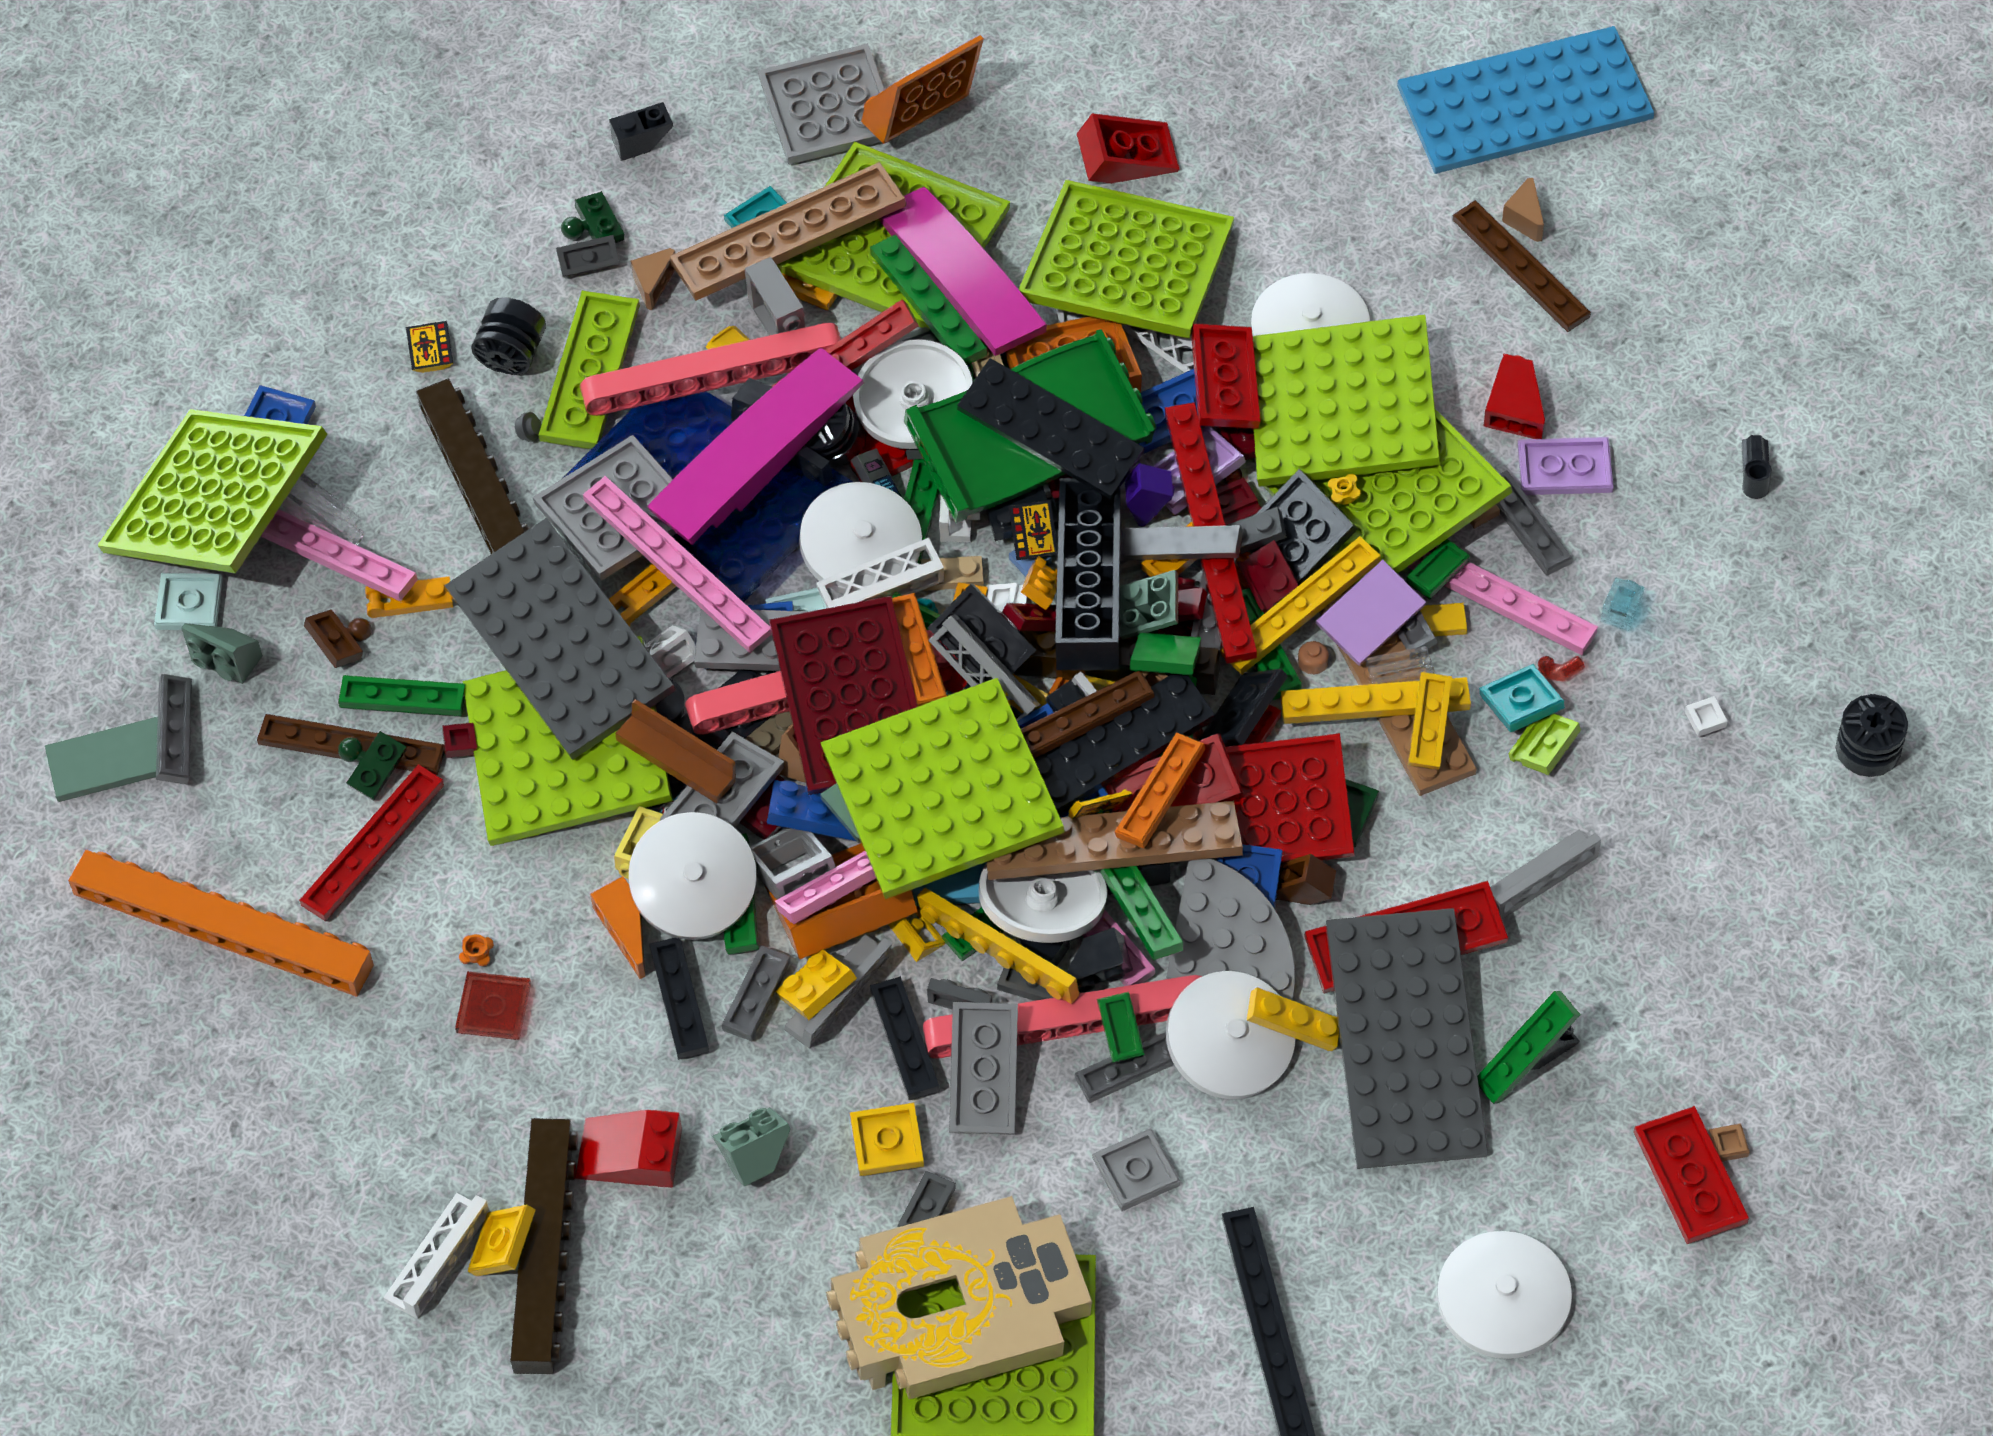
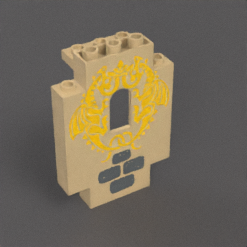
[826,1196,1092,1399]

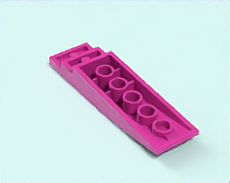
[879,187,1047,356]
[647,347,864,545]

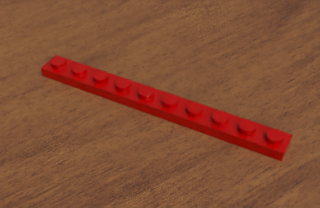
[1165,402,1257,664]

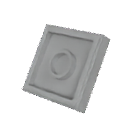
[1092,1128,1180,1212]

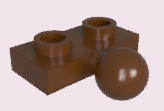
[304,609,372,668]

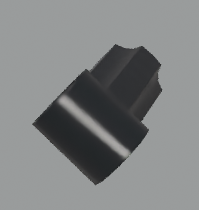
[1741,435,1772,499]

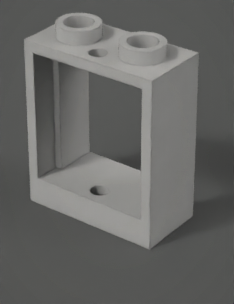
[745,257,805,335]
[750,828,836,900]

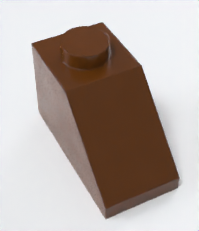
[1276,854,1337,905]

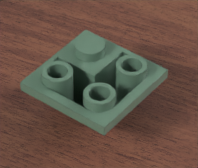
[1120,570,1178,640]
[181,623,263,684]
[712,1107,791,1187]

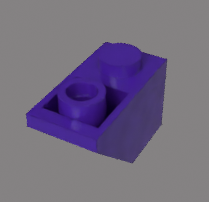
[1125,463,1175,527]

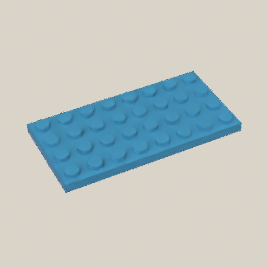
[1397,26,1654,174]

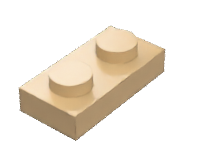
[921,556,984,591]

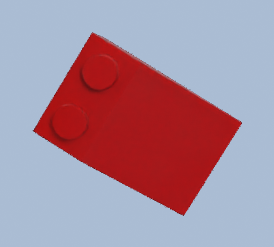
[1077,113,1180,184]
[576,1110,682,1188]

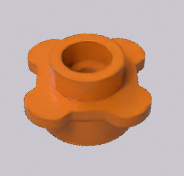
[459,934,494,966]

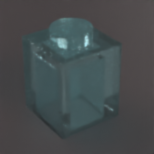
[1600,577,1645,631]

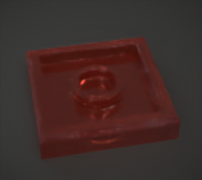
[455,971,531,1040]

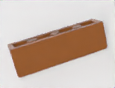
[615,699,736,804]

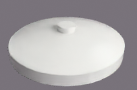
[1251,273,1370,336]
[853,340,973,449]
[799,482,922,594]
[629,812,756,940]
[979,864,1107,943]
[1166,971,1295,1099]
[1437,1231,1572,1359]

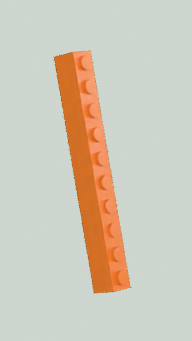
[68,850,374,997]

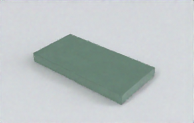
[45,717,158,802]

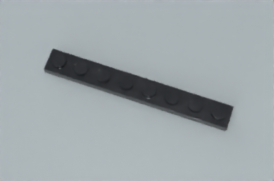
[1222,1207,1315,1436]

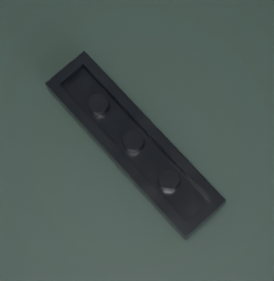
[649,937,709,1060]
[870,976,940,1100]

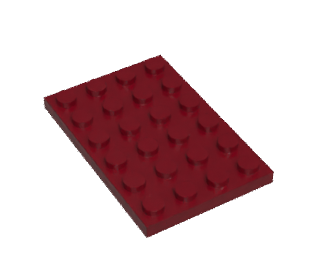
[769,596,918,795]

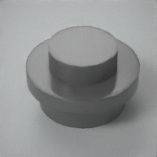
[515,412,542,442]

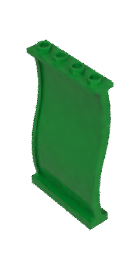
[904,329,1156,524]

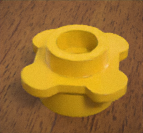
[1328,474,1361,505]

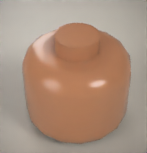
[1298,641,1329,675]

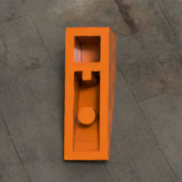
[590,876,645,979]

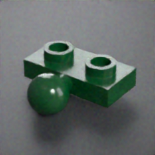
[561,191,624,243]
[338,731,407,801]

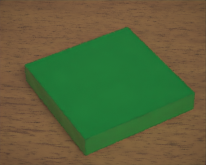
[1130,633,1201,675]

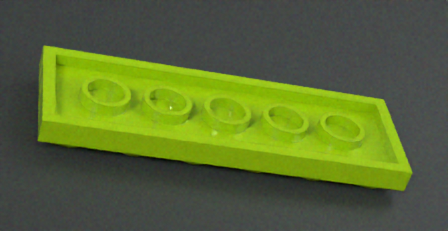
[539,290,640,450]

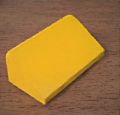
[888,906,945,962]

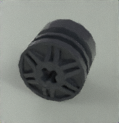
[471,297,546,375]
[805,403,866,467]
[1835,694,1908,777]

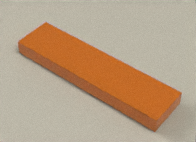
[892,593,947,707]
[1115,732,1205,849]

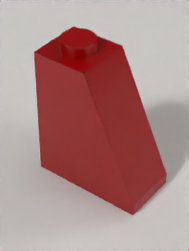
[1483,353,1545,439]

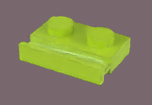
[1508,713,1581,775]

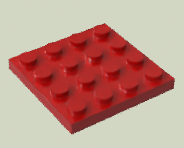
[1220,733,1355,863]

